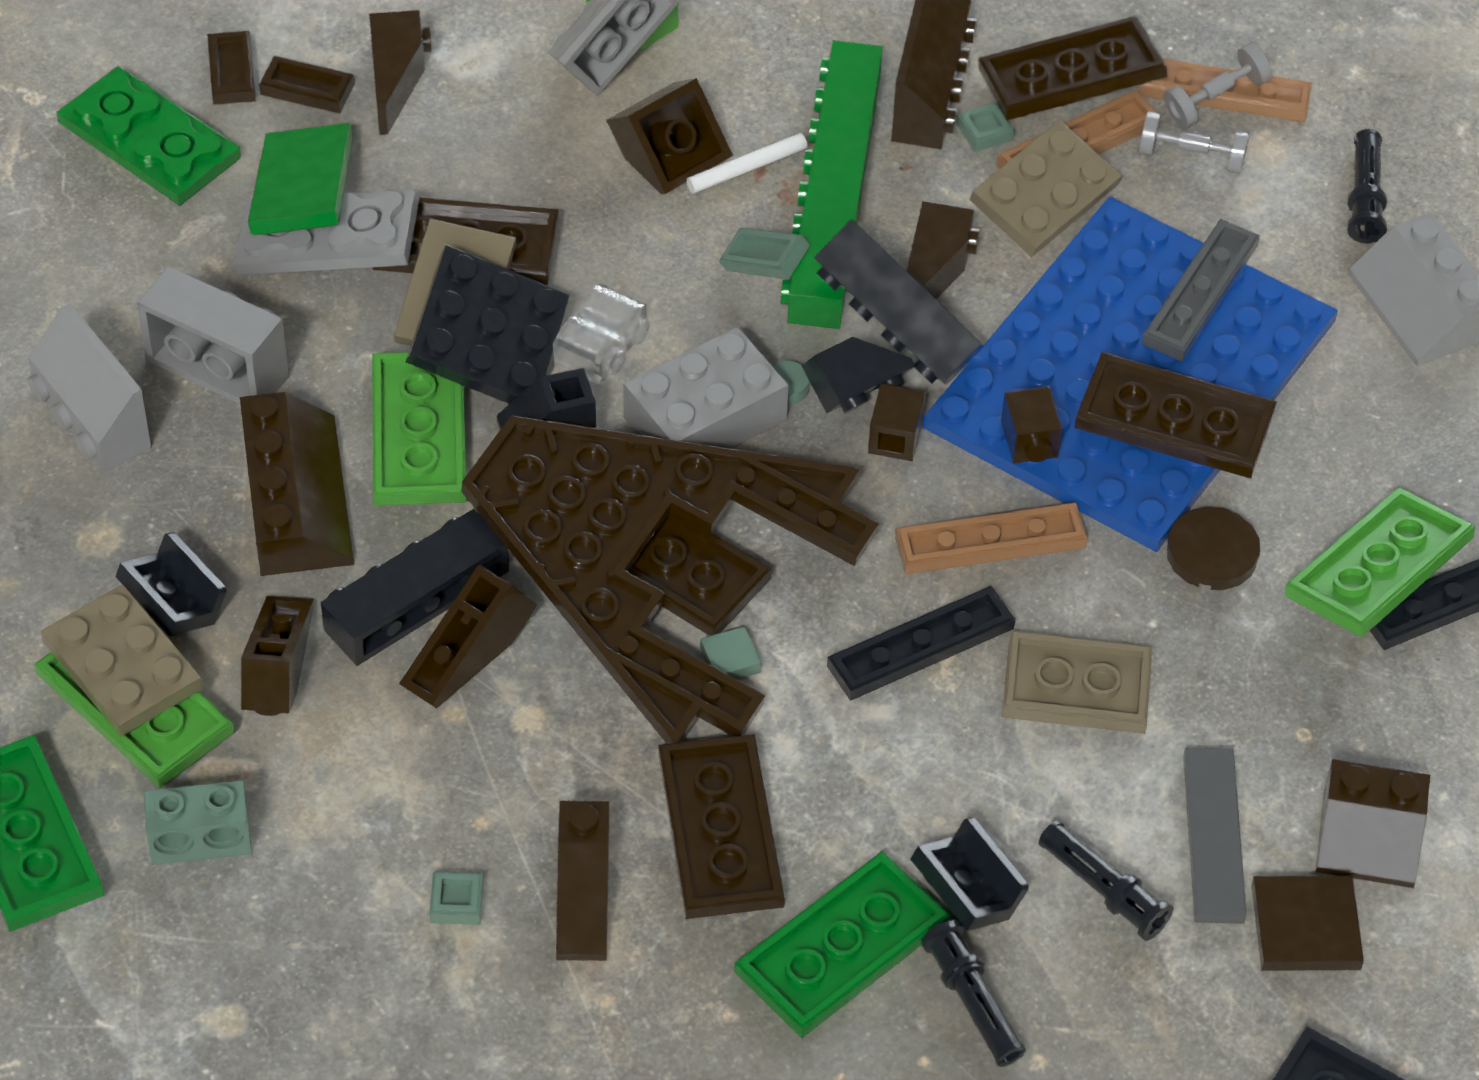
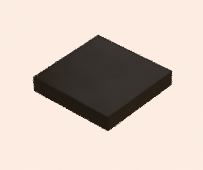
[1251,876,1364,971]

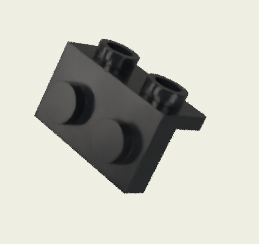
[115,532,227,636]
[910,817,1029,931]

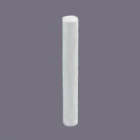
[686,133,807,194]

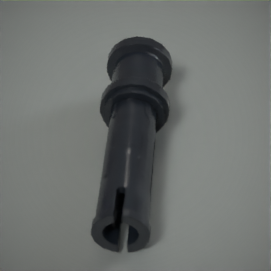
[1347,129,1387,244]
[1038,821,1174,941]
[921,920,1026,1067]

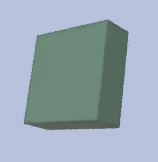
[956,102,1014,153]
[700,627,761,679]
[429,871,483,925]

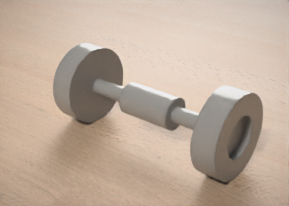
[1163,42,1272,129]
[1139,111,1250,174]

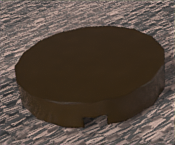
[1167,507,1260,590]

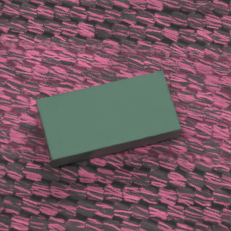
[719,227,810,280]

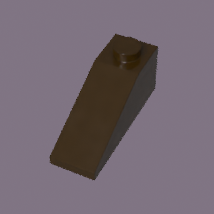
[369,10,432,135]
[907,201,980,299]
[399,564,537,709]
[241,596,314,716]
[556,801,610,961]

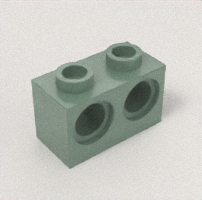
[144,780,252,865]

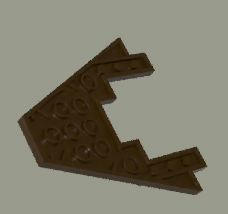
[461,416,879,744]

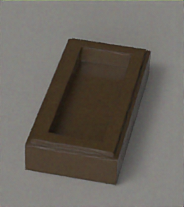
[207,30,256,105]
[259,55,355,114]

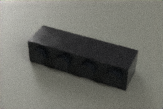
[814,218,983,386]
[320,508,509,666]

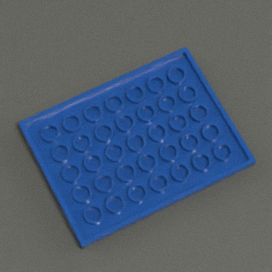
[922,196,1338,552]

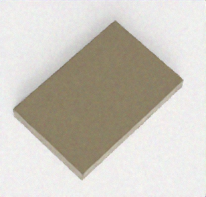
[394,219,516,346]
[1002,631,1152,734]

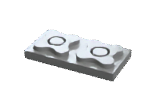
[233,189,419,275]

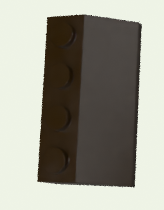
[891,0,977,149]
[240,392,354,576]

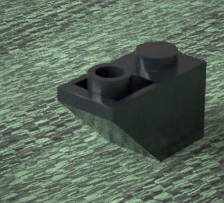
[802,337,915,414]
[497,368,596,430]

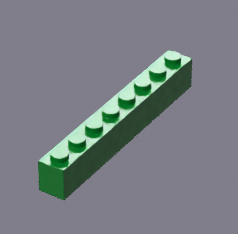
[780,40,883,329]

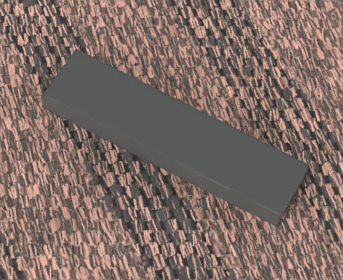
[1142,219,1260,362]
[1183,747,1246,924]

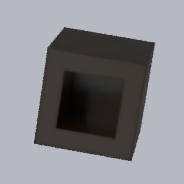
[868,383,925,461]
[1001,386,1062,464]

